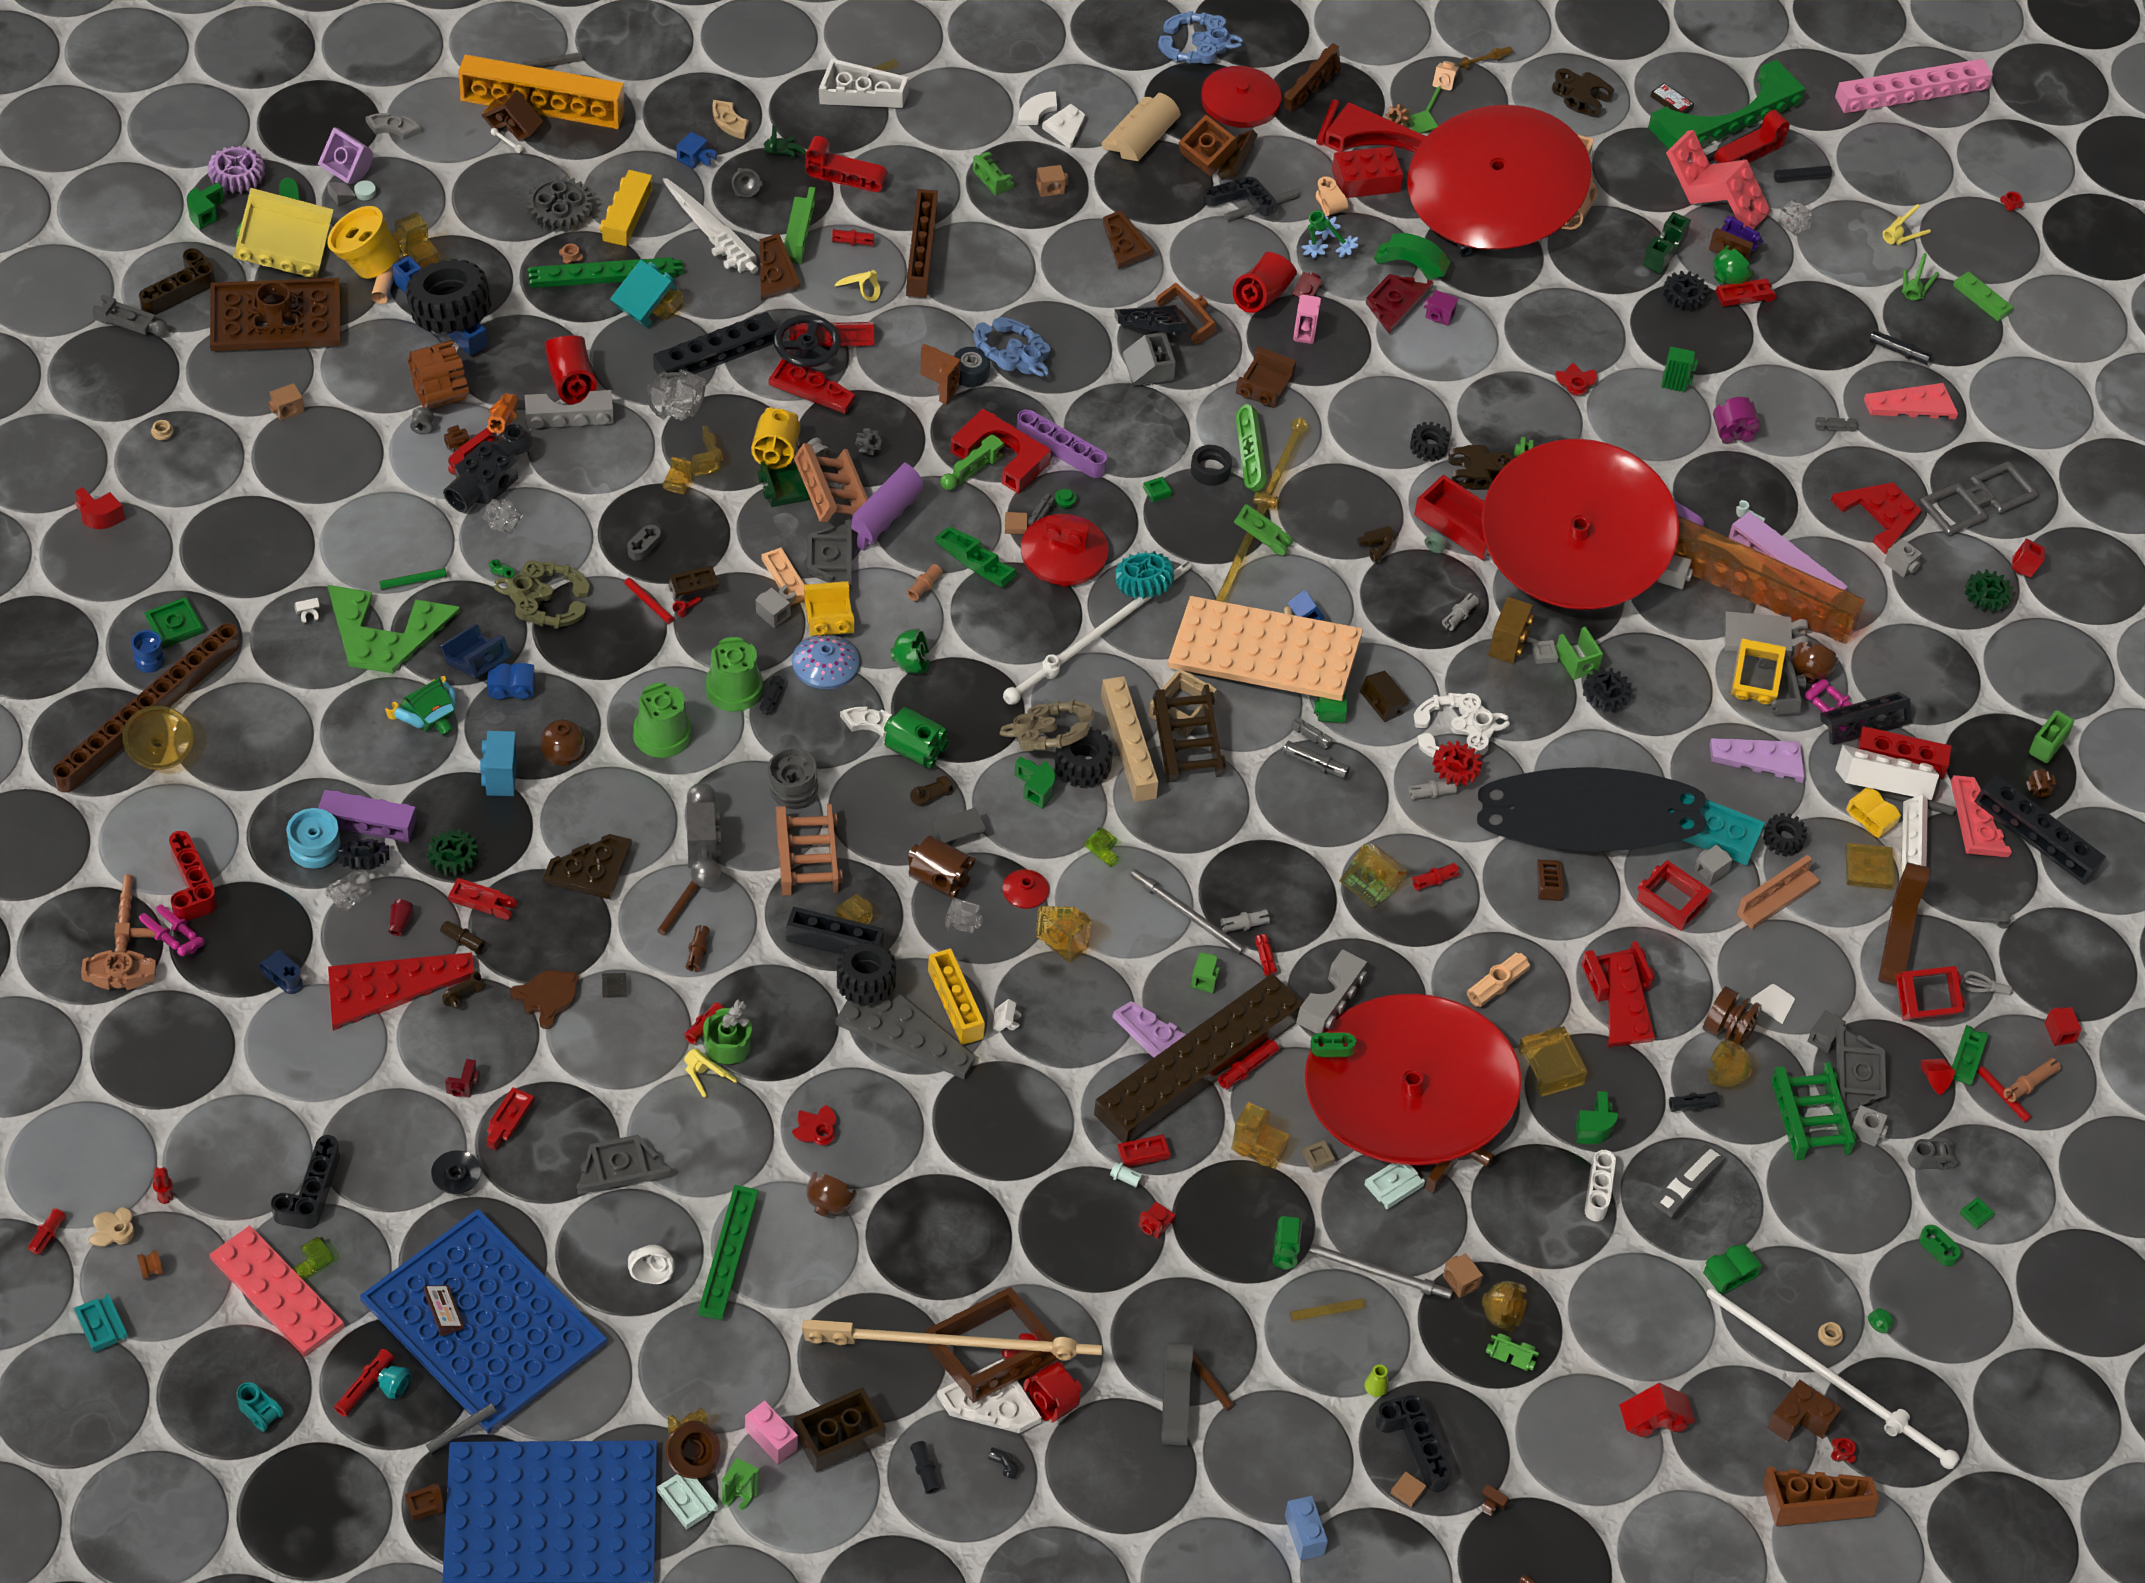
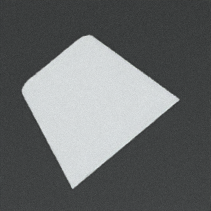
[1751,984,1795,1024]

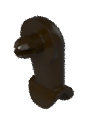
[910,776,953,806]
[442,971,486,1009]

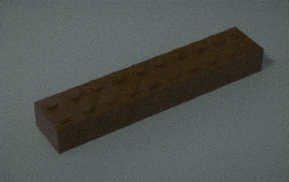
[1094,973,1303,1143]

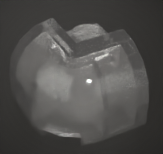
[647,369,707,421]

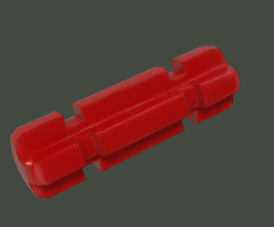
[1255,934,1277,977]

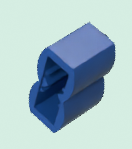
[487,663,535,699]

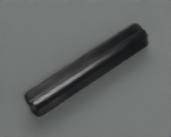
[1773,165,1832,182]

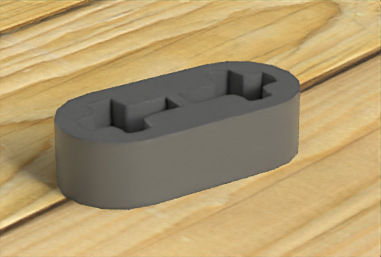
[627,525,661,560]

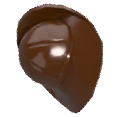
[666,1420,721,1479]

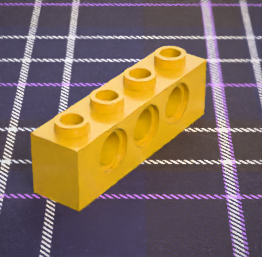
[928,948,985,1045]

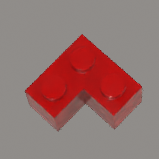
[1619,1383,1695,1437]

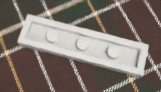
[1902,794,1928,874]

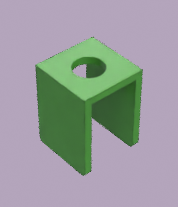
[1556,627,1603,680]

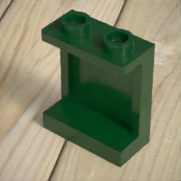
[757,461,811,507]

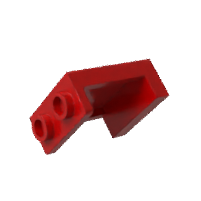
[1581,941,1654,1002]

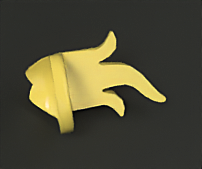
[835,270,880,302]

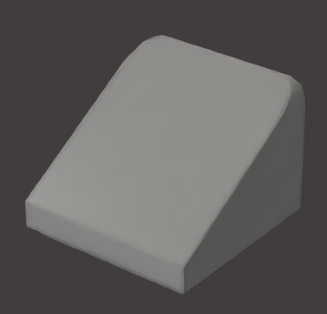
[327,182,356,206]

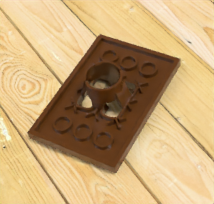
[210,278,341,351]

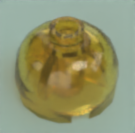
[1708,1040,1752,1088]
[1482,1281,1527,1332]

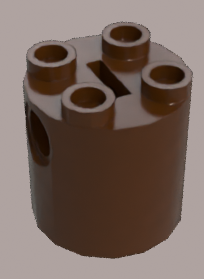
[907,836,976,899]

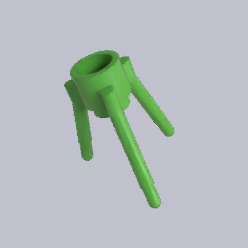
[1902,253,1939,301]

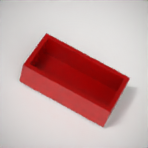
[1414,474,1489,560]

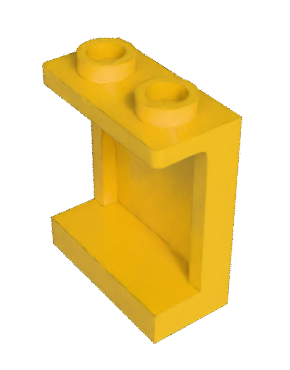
[804,581,854,636]

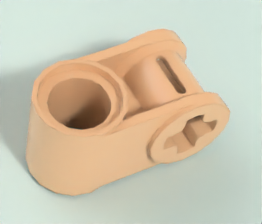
[1315,176,1348,216]

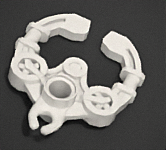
[1414,693,1510,760]

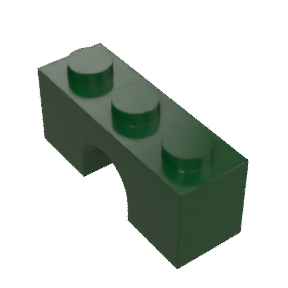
[1642,212,1691,274]

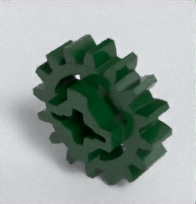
[1965,569,2013,612]
[427,828,478,876]

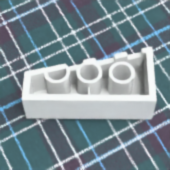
[819,58,909,108]
[1835,745,1939,800]

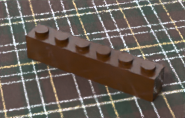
[906,189,938,298]

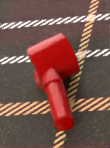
[672,597,701,618]

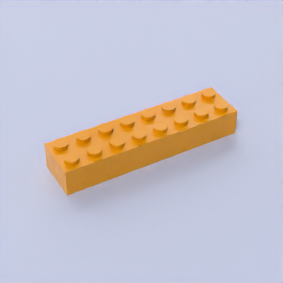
[458,54,625,129]

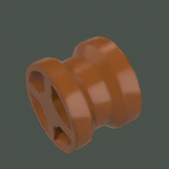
[137,1250,163,1280]

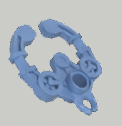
[1158,11,1243,64]
[973,317,1050,377]

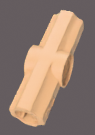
[1467,953,1530,1007]

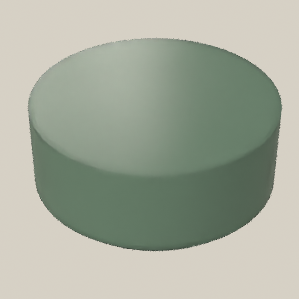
[1424,532,1447,553]

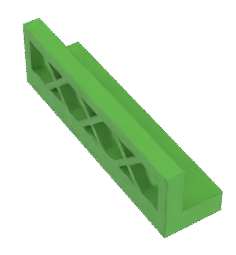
[784,187,815,264]

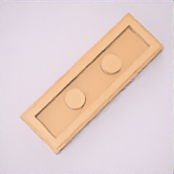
[762,547,804,606]

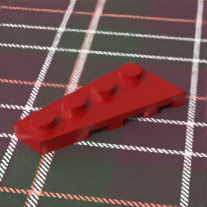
[1608,953,1655,1047]

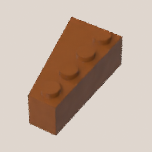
[1763,1467,1879,1526]

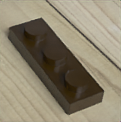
[1217,129,1258,180]

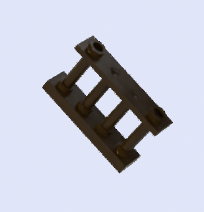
[1153,684,1226,783]

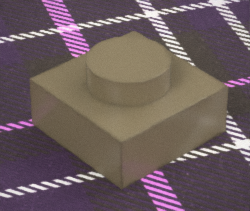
[1302,1140,1335,1172]

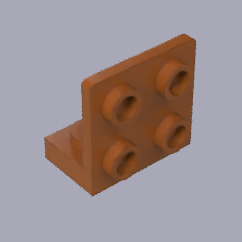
[920,344,961,405]

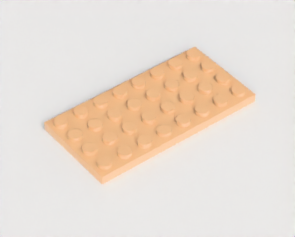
[1168,596,1363,701]

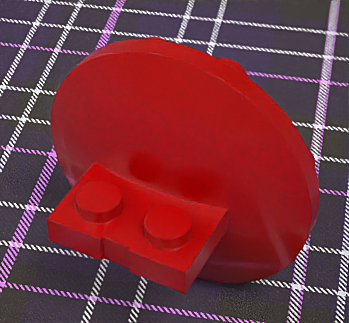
[1021,514,1108,587]

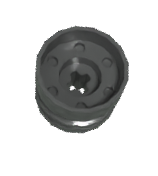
[768,747,819,809]

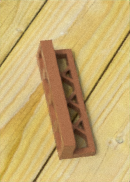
[1737,855,1820,929]

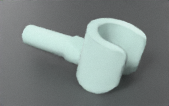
[1736,500,1765,522]

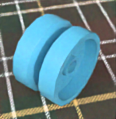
[286,808,341,869]

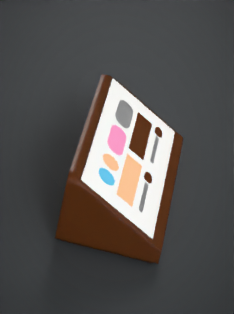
[424,1285,464,1336]

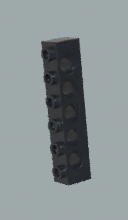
[653,311,778,385]
[1974,775,2106,884]

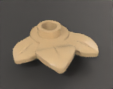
[88,1207,134,1247]

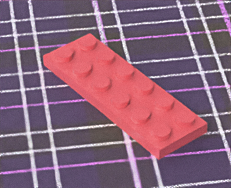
[210,1225,345,1357]

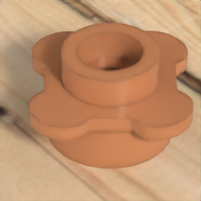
[559,244,583,264]

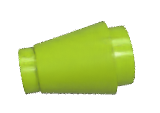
[1364,1364,1389,1397]

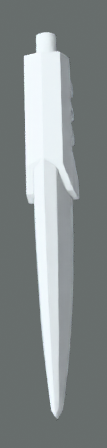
[663,178,758,274]

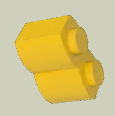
[1846,787,1901,838]

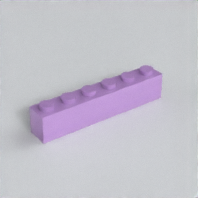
[1729,511,1848,614]

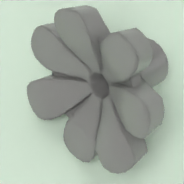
[722,999,749,1028]

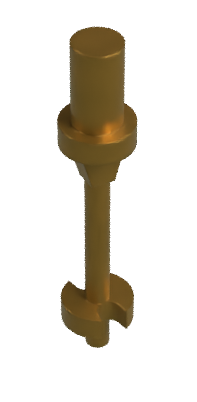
[1458,46,1513,69]

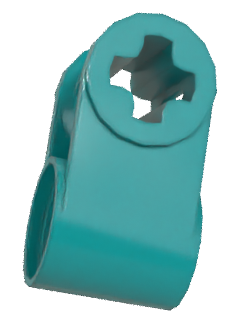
[236,1382,284,1432]

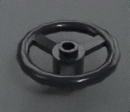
[774,315,841,367]

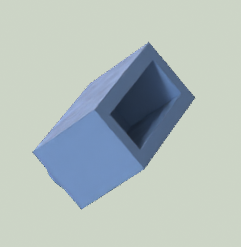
[1285,1496,1328,1561]

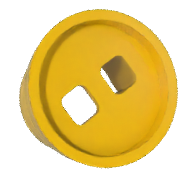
[327,206,400,278]

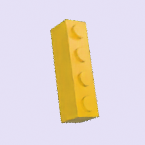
[600,170,653,246]

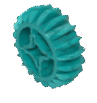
[1115,551,1175,600]

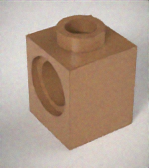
[1036,165,1068,197]
[268,383,304,421]
[1443,1253,1483,1298]

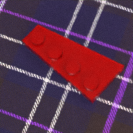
[769,351,855,414]

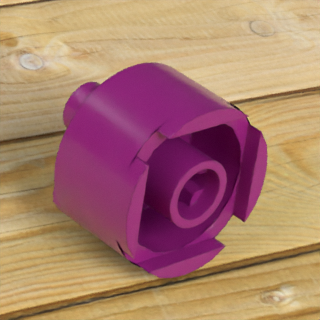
[1713,397,1760,444]

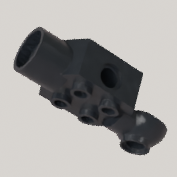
[443,424,533,512]

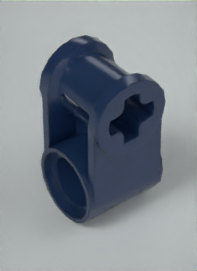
[259,949,303,994]

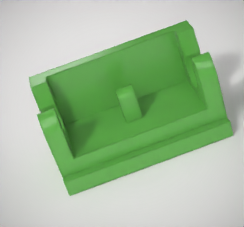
[973,152,1014,196]
[722,1458,759,1510]

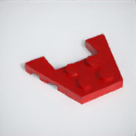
[1831,482,1921,554]

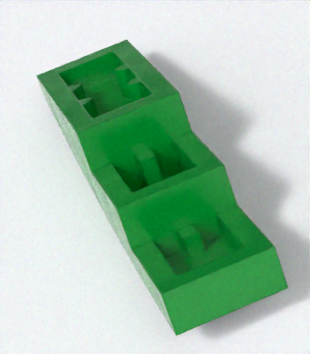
[934,526,1017,588]

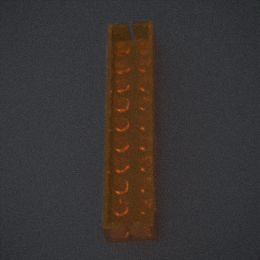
[1674,515,1865,644]

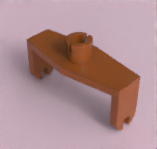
[1155,283,1217,345]

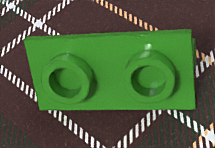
[1486,1333,1539,1371]

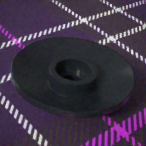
[431,1150,481,1194]

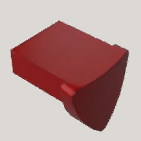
[1921,1059,1955,1095]

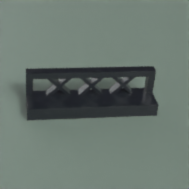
[1820,692,1912,745]

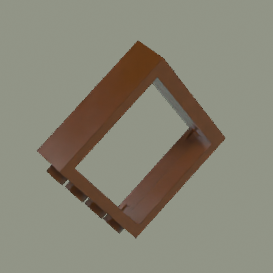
[925,1287,1058,1403]

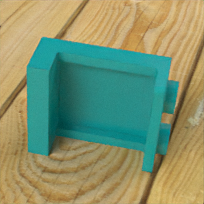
[610,260,678,328]

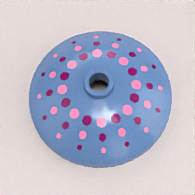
[792,634,859,689]

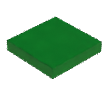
[144,597,205,648]

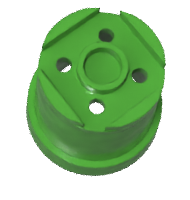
[705,637,764,712]
[633,683,692,758]

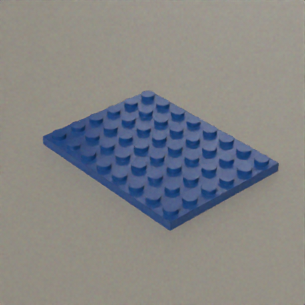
[360,1209,607,1434]
[442,1440,657,1583]

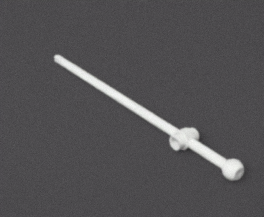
[1003,561,1192,705]
[1706,1289,1960,1469]

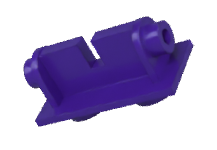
[1721,216,1764,252]

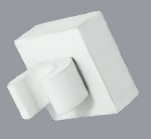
[294,598,320,624]
[992,999,1021,1032]

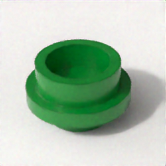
[1055,489,1076,509]

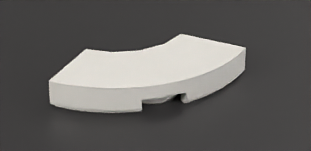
[1018,91,1057,125]
[840,707,892,738]

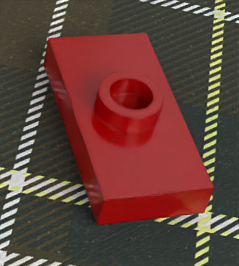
[1117,1134,1171,1167]

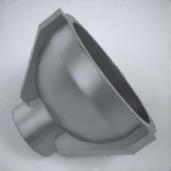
[732,168,762,197]

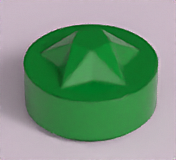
[1868,1308,1893,1333]

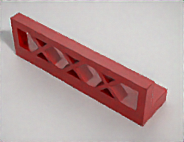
[788,322,874,346]

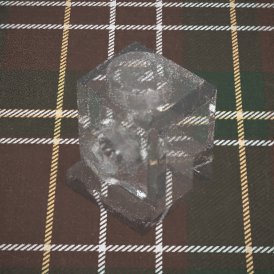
[945,898,983,933]

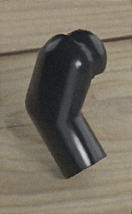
[988,1447,1019,1479]

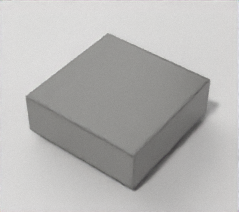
[1531,640,1559,664]

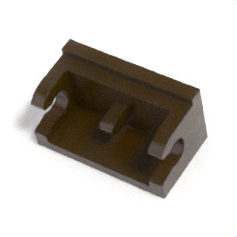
[668,565,719,601]
[1359,670,1410,722]

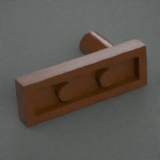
[1425,1147,1494,1194]

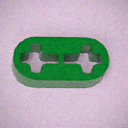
[1310,1033,1356,1057]
[1919,1225,1961,1266]

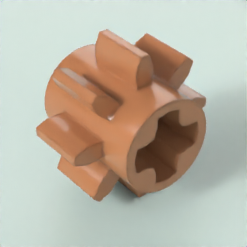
[1385,104,1412,128]

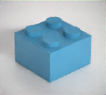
[480,731,517,796]

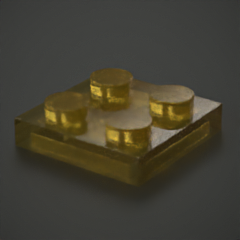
[1845,843,1894,889]

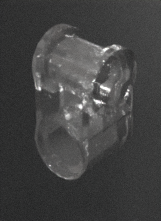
[325,870,372,912]

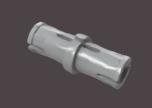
[1442,593,1479,631]
[1409,780,1457,800]
[1221,909,1270,933]

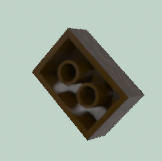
[794,1387,886,1473]

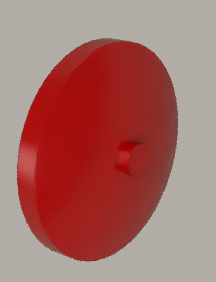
[1201,66,1281,128]

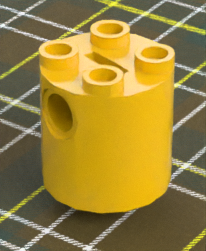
[751,407,800,469]

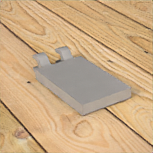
[1724,611,1808,656]

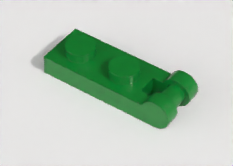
[1951,1025,1989,1086]

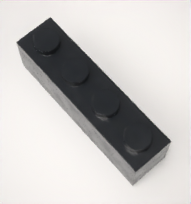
[786,906,884,954]

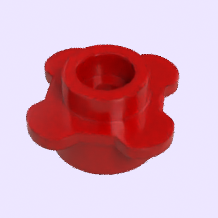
[2000,191,2024,211]
[1831,1438,1857,1464]

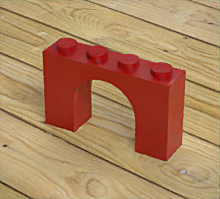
[950,409,1051,494]

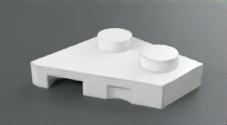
[1042,104,1085,149]

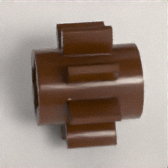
[444,425,470,452]
[2026,769,2056,797]

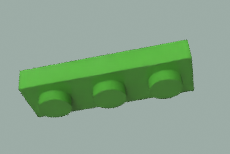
[1953,271,2014,322]

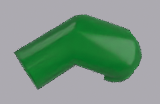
[489,559,515,578]

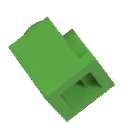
[1191,952,1220,993]

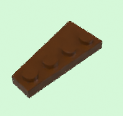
[1284,43,1341,112]

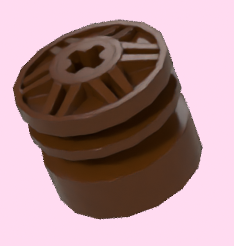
[1703,986,1762,1048]

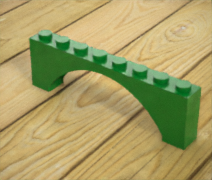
[1648,59,1806,149]

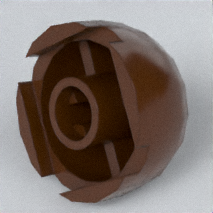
[1792,642,1839,683]
[540,719,586,766]
[806,1172,858,1217]

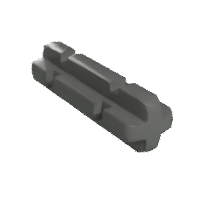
[1815,417,1857,431]
[1027,494,1055,526]
[1291,717,1332,749]

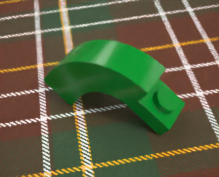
[1374,233,1451,280]

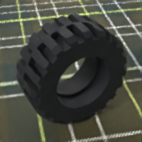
[406,259,492,334]

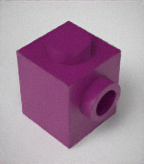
[1424,290,1459,326]

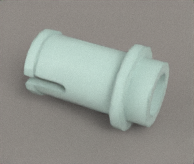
[1110,1162,1143,1188]

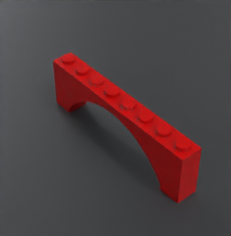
[1324,102,1427,153]

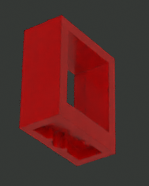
[1636,860,1712,931]
[1895,966,1965,1021]

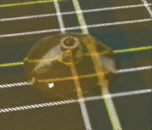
[123,706,194,770]

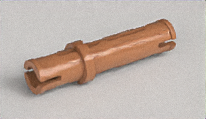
[2003,1058,2061,1102]

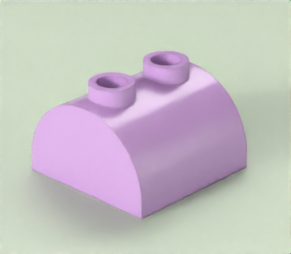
[318,127,373,184]

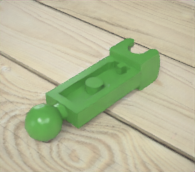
[940,435,1004,490]

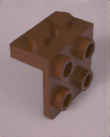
[1709,223,1757,261]

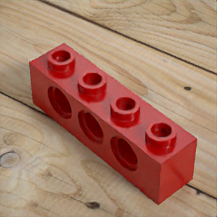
[1857,726,1951,780]

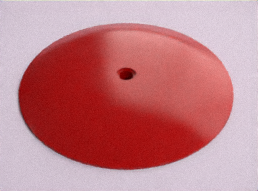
[1407,105,1591,250]
[1482,439,1679,609]
[1305,994,1521,1165]

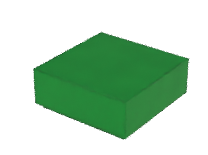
[1143,476,1172,503]
[1959,1197,1995,1230]

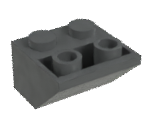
[1123,332,1176,386]

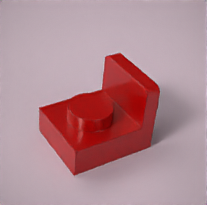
[1138,1202,1176,1239]

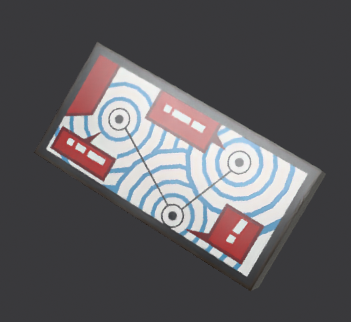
[1650,83,1694,114]

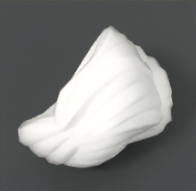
[628,1245,675,1284]

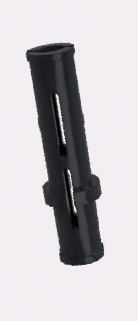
[1869,330,1932,365]

